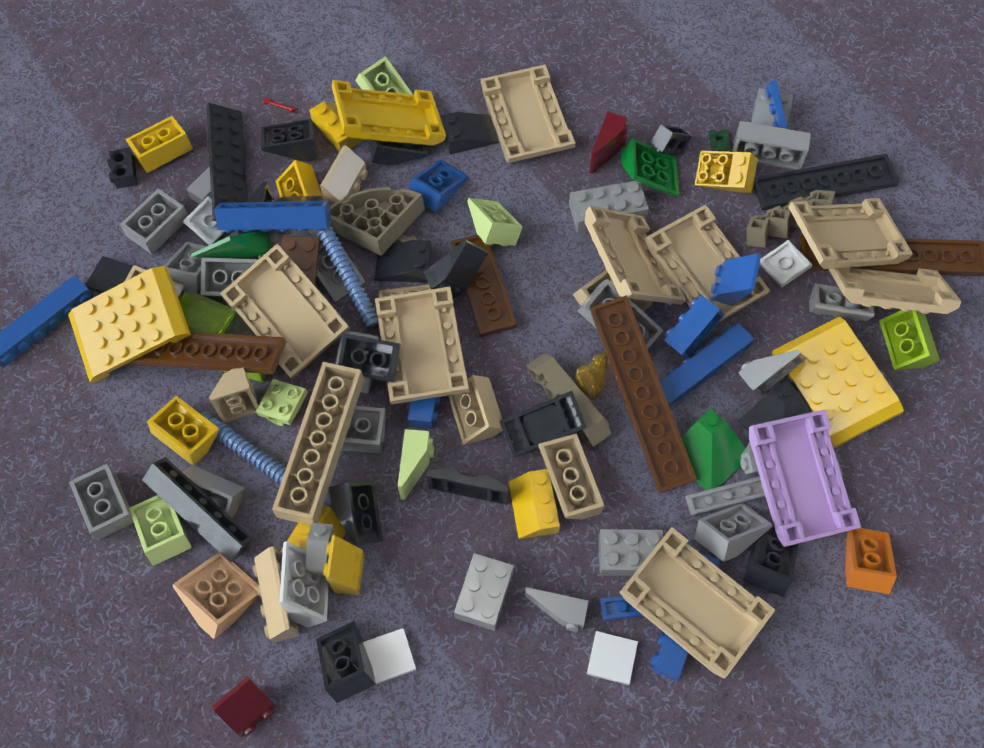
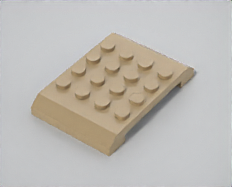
[481,65,575,163]
[788,198,913,269]
[645,205,770,322]
[585,206,686,305]
[220,244,350,379]
[829,267,961,314]
[375,287,469,405]
[619,527,775,678]

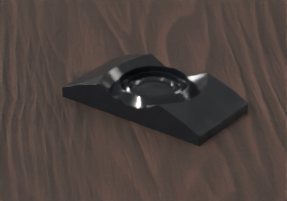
[499,391,587,458]
[427,467,508,505]

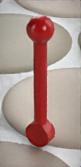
[263,98,296,113]

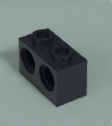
[650,124,692,155]
[107,147,138,189]

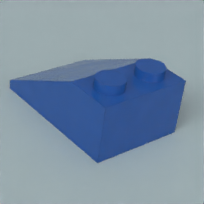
[409,159,469,212]
[711,253,761,306]

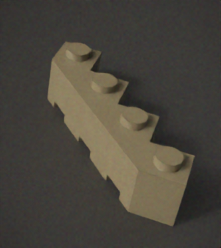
[747,190,835,248]
[526,353,611,447]

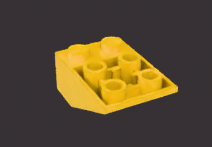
[694,151,758,193]
[323,535,364,595]

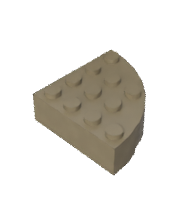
[329,187,425,256]

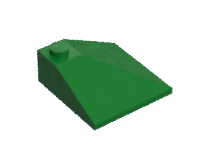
[621,138,679,197]
[191,231,273,260]
[681,409,745,490]

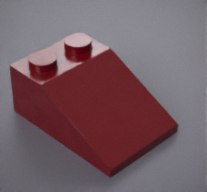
[589,112,629,174]
[211,676,276,737]

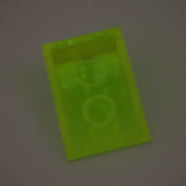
[179,292,237,334]

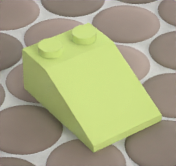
[355,56,413,95]
[467,198,523,246]
[398,429,434,500]
[129,495,192,566]

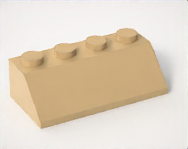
[538,433,604,520]
[253,546,300,642]

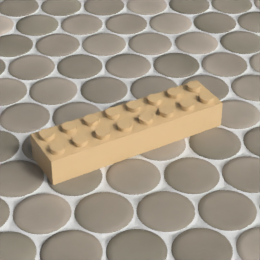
[272,362,364,525]

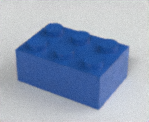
[665,295,725,358]

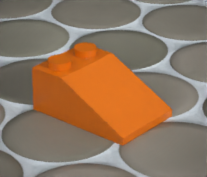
[845,528,897,594]

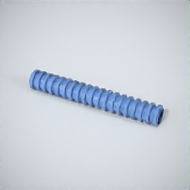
[318,226,379,328]
[201,411,286,485]

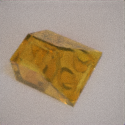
[575,352,608,402]

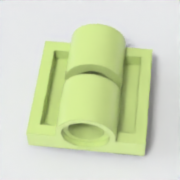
[255,379,308,426]

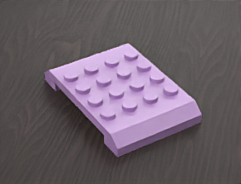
[749,409,861,547]

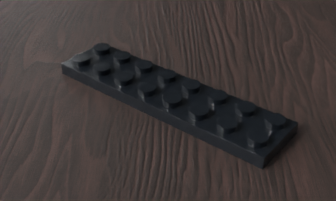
[206,103,248,222]
[753,154,899,211]

